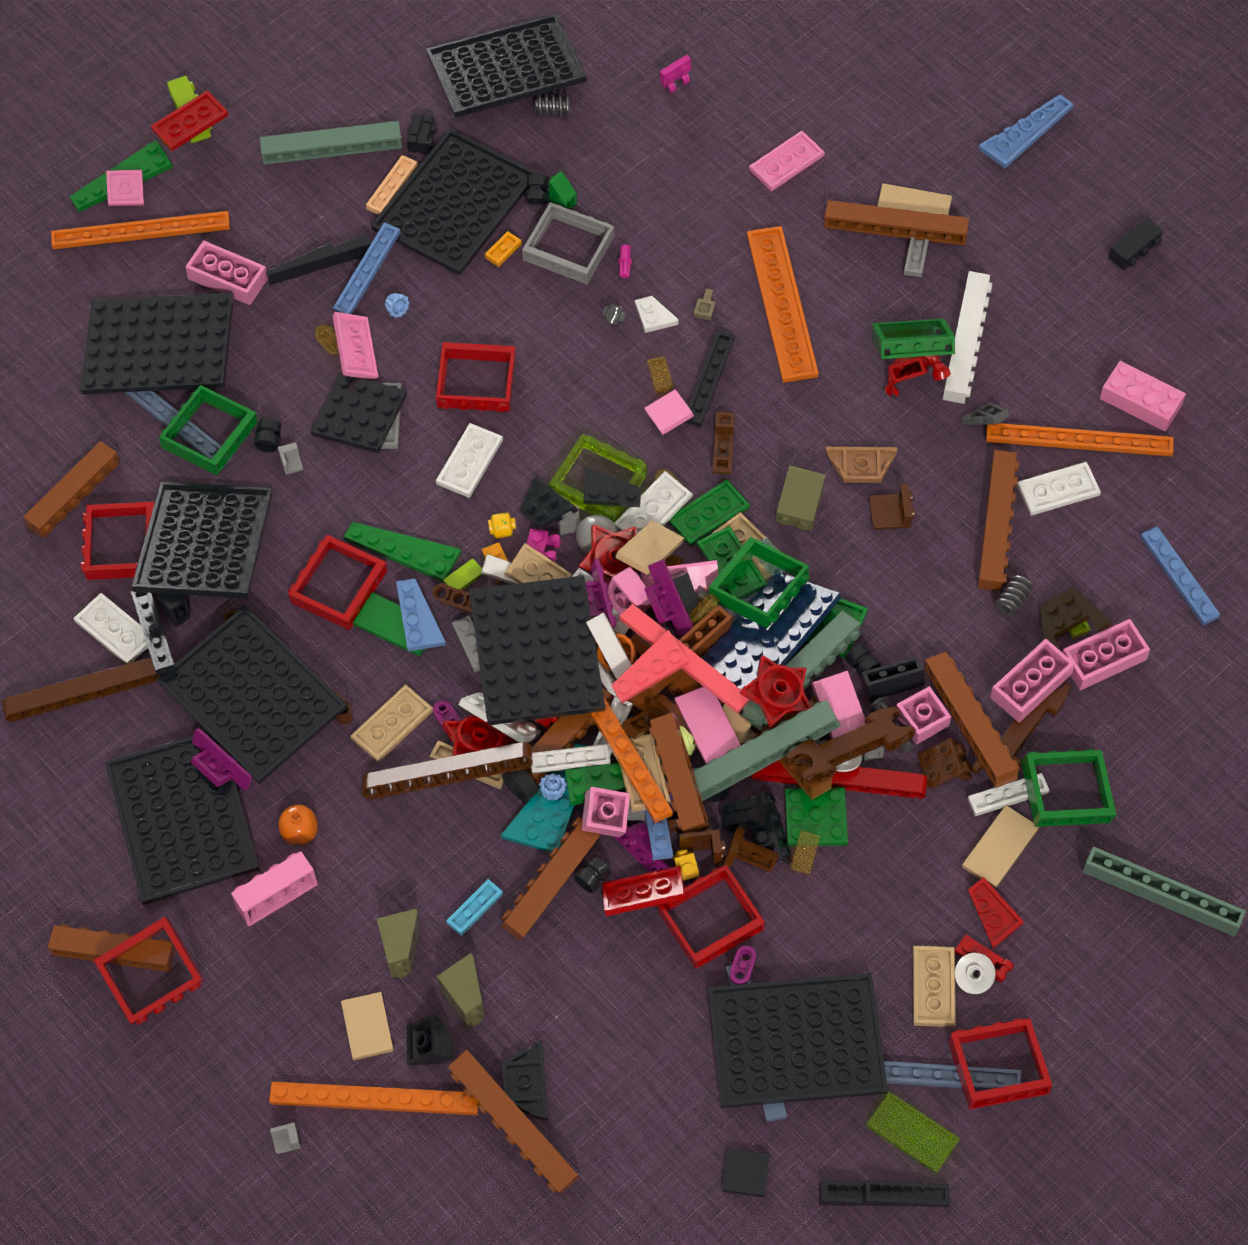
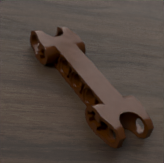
[971,682,1072,775]
[785,707,916,785]

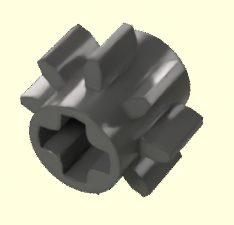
[602,303,626,325]

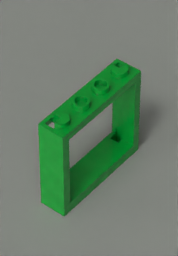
[872,318,955,359]
[159,385,258,475]
[709,537,810,628]
[1021,749,1116,827]

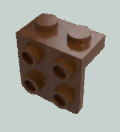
[869,484,915,530]
[918,738,972,788]
[679,829,725,868]

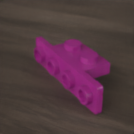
[585,559,616,629]
[644,559,693,636]
[191,728,252,791]
[613,821,669,872]

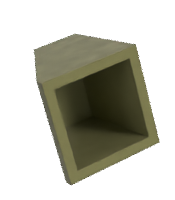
[776,465,826,531]
[377,909,420,978]
[437,953,484,1028]

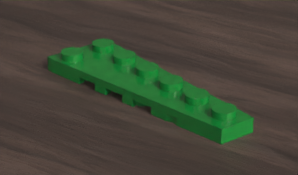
[70,140,173,212]
[344,522,461,582]
[565,757,667,806]

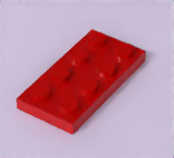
[151,90,229,152]
[602,866,685,916]

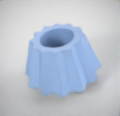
[385,293,410,318]
[539,774,567,801]

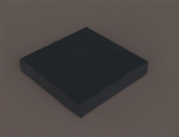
[722,1149,769,1197]

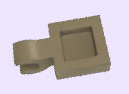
[694,289,716,321]

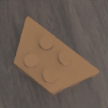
[825,447,897,483]

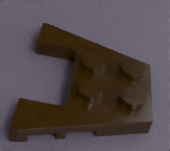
[1040,587,1114,652]

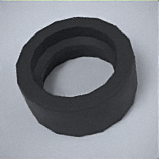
[502,769,539,802]

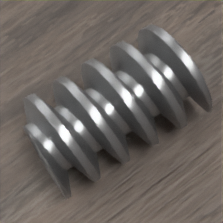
[534,94,571,117]
[995,575,1034,617]

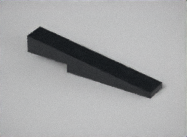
[266,233,371,285]
[819,1180,950,1207]

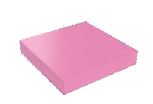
[106,170,144,206]
[644,389,694,435]

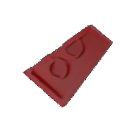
[968,877,1024,949]

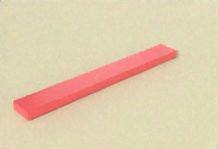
[619,604,750,714]

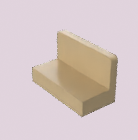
[723,704,757,743]

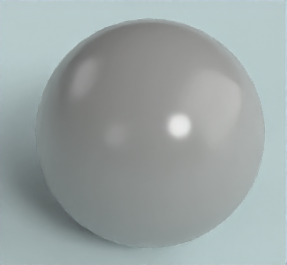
[576,515,618,554]

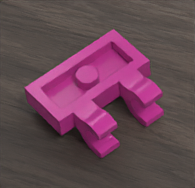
[660,55,691,94]
[527,529,561,563]

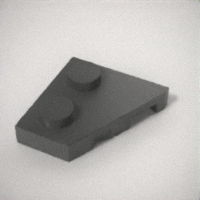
[960,402,1010,425]

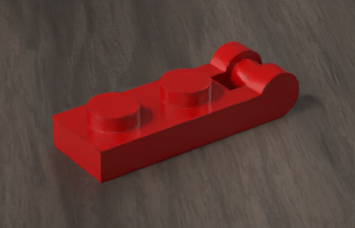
[954,935,1014,983]

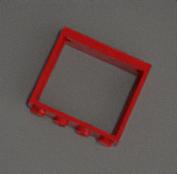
[436,342,516,412]
[81,502,155,580]
[288,535,388,631]
[657,865,765,970]
[94,917,205,1025]
[948,1018,1053,1110]

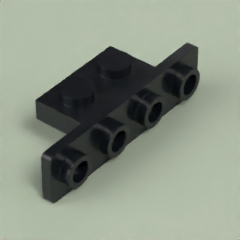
[751,788,792,864]

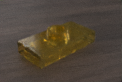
[647,356,673,393]
[791,831,821,875]

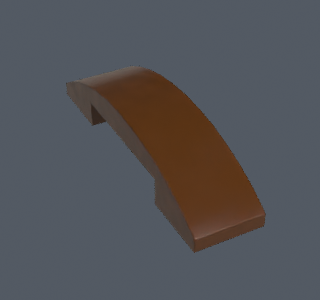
[713,412,735,474]

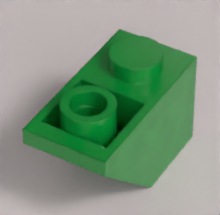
[549,171,577,210]

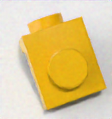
[672,849,700,881]

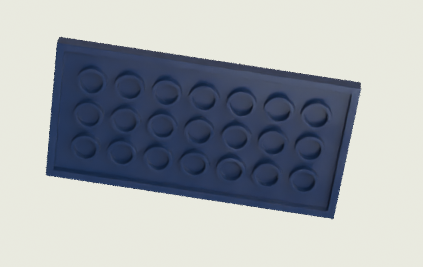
[702,572,841,689]

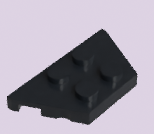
[519,478,578,530]
[502,1040,548,1120]

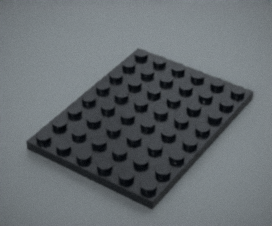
[426,14,587,118]
[371,129,537,275]
[80,293,234,394]
[132,482,272,599]
[469,575,605,726]
[157,605,348,784]
[105,732,260,905]
[708,973,888,1108]

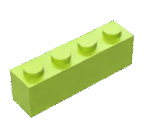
[167,76,212,144]

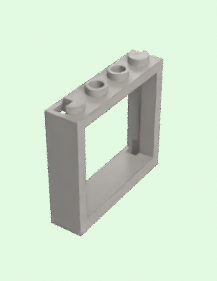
[522,202,614,285]

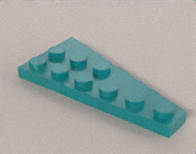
[501,743,587,853]

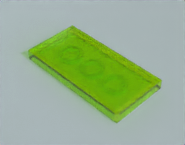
[866,1092,960,1174]

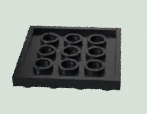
[311,373,407,453]

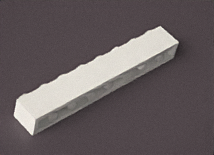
[943,271,992,404]

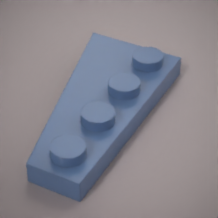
[396,579,446,652]

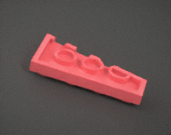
[611,630,689,703]

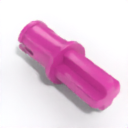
[618,244,632,279]

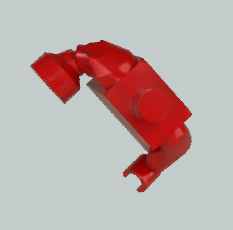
[885,355,951,398]

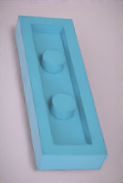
[446,879,503,936]

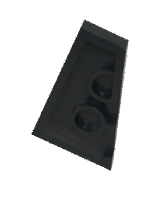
[584,468,642,507]

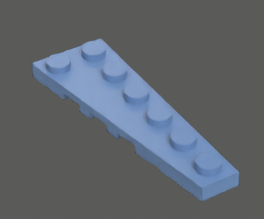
[979,95,1073,169]

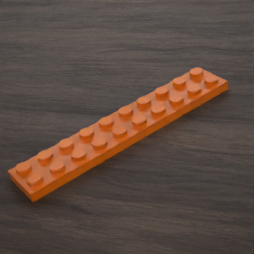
[747,226,819,383]

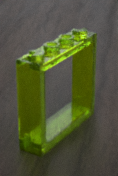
[549,434,647,523]

